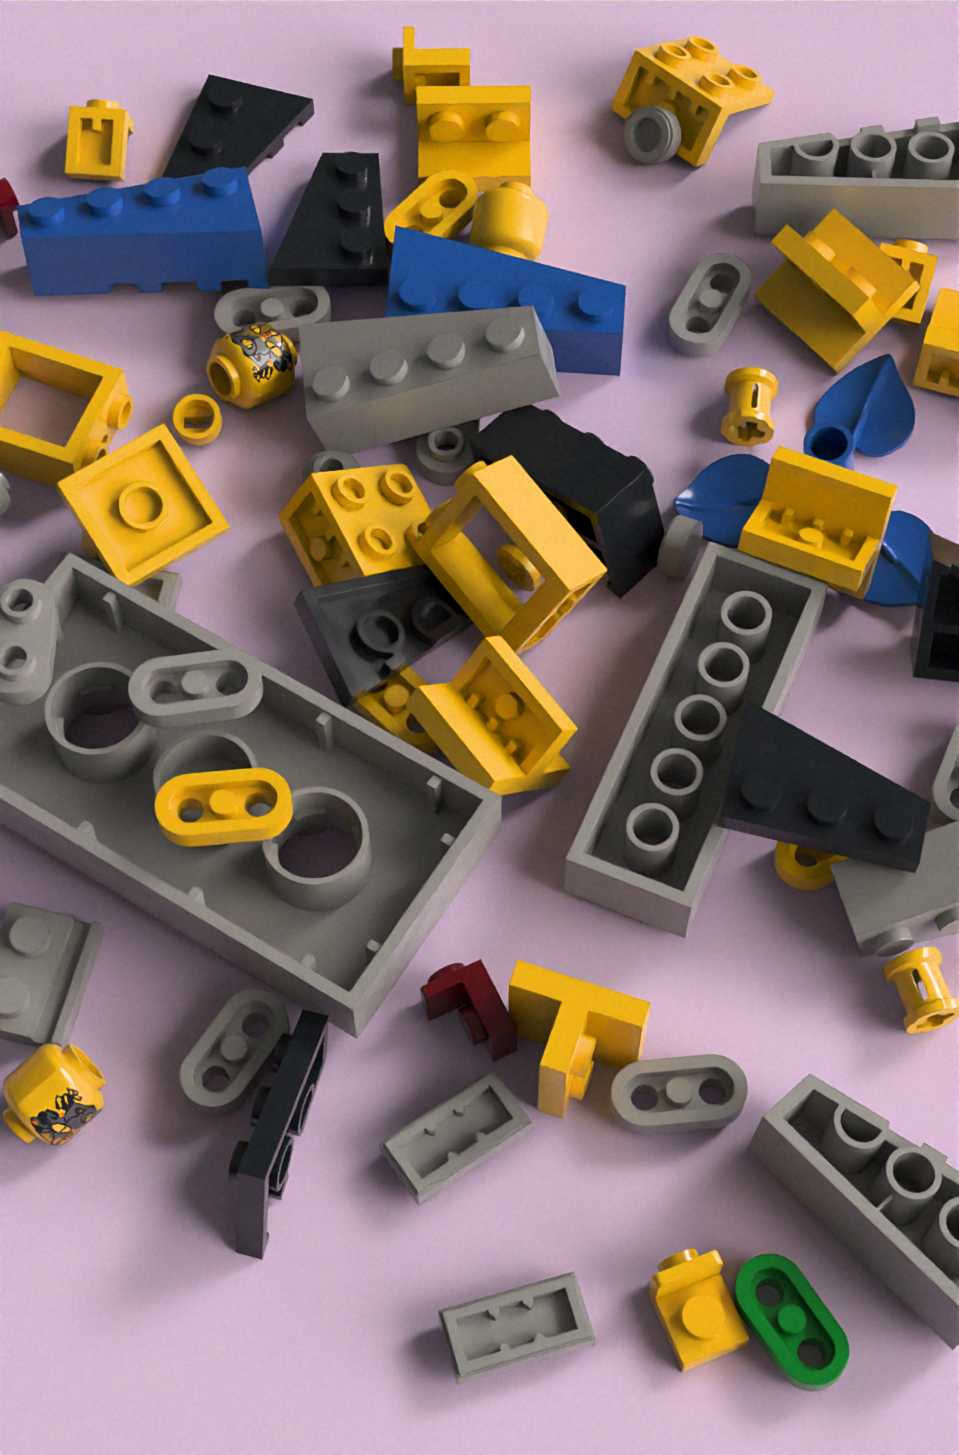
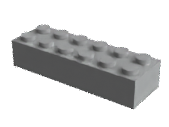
[563,541,828,939]

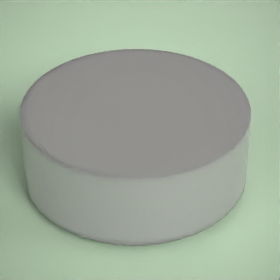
[622,106,681,164]
[658,515,703,580]

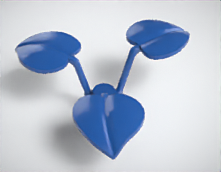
[673,354,933,607]

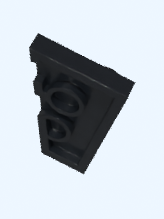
[162,74,315,179]
[270,151,387,286]
[293,564,474,708]
[717,700,931,873]
[228,1009,329,1260]

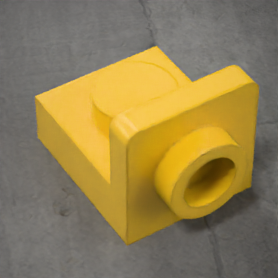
[392,26,470,105]
[65,99,134,182]
[880,239,938,328]
[648,1249,749,1372]

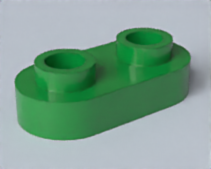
[733,1254,850,1391]

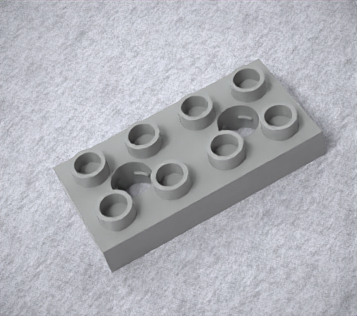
[0,552,501,1039]

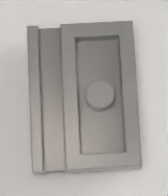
[0,902,105,1048]

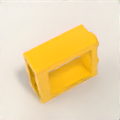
[0,330,133,488]
[413,455,607,656]

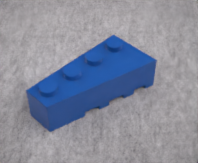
[17,167,270,296]
[385,225,626,376]

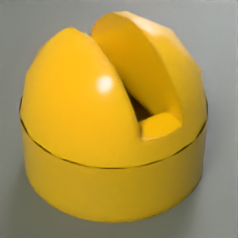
[173,394,223,446]

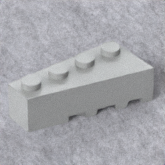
[752,116,959,240]
[298,306,560,454]
[830,821,959,957]
[747,1073,959,1350]

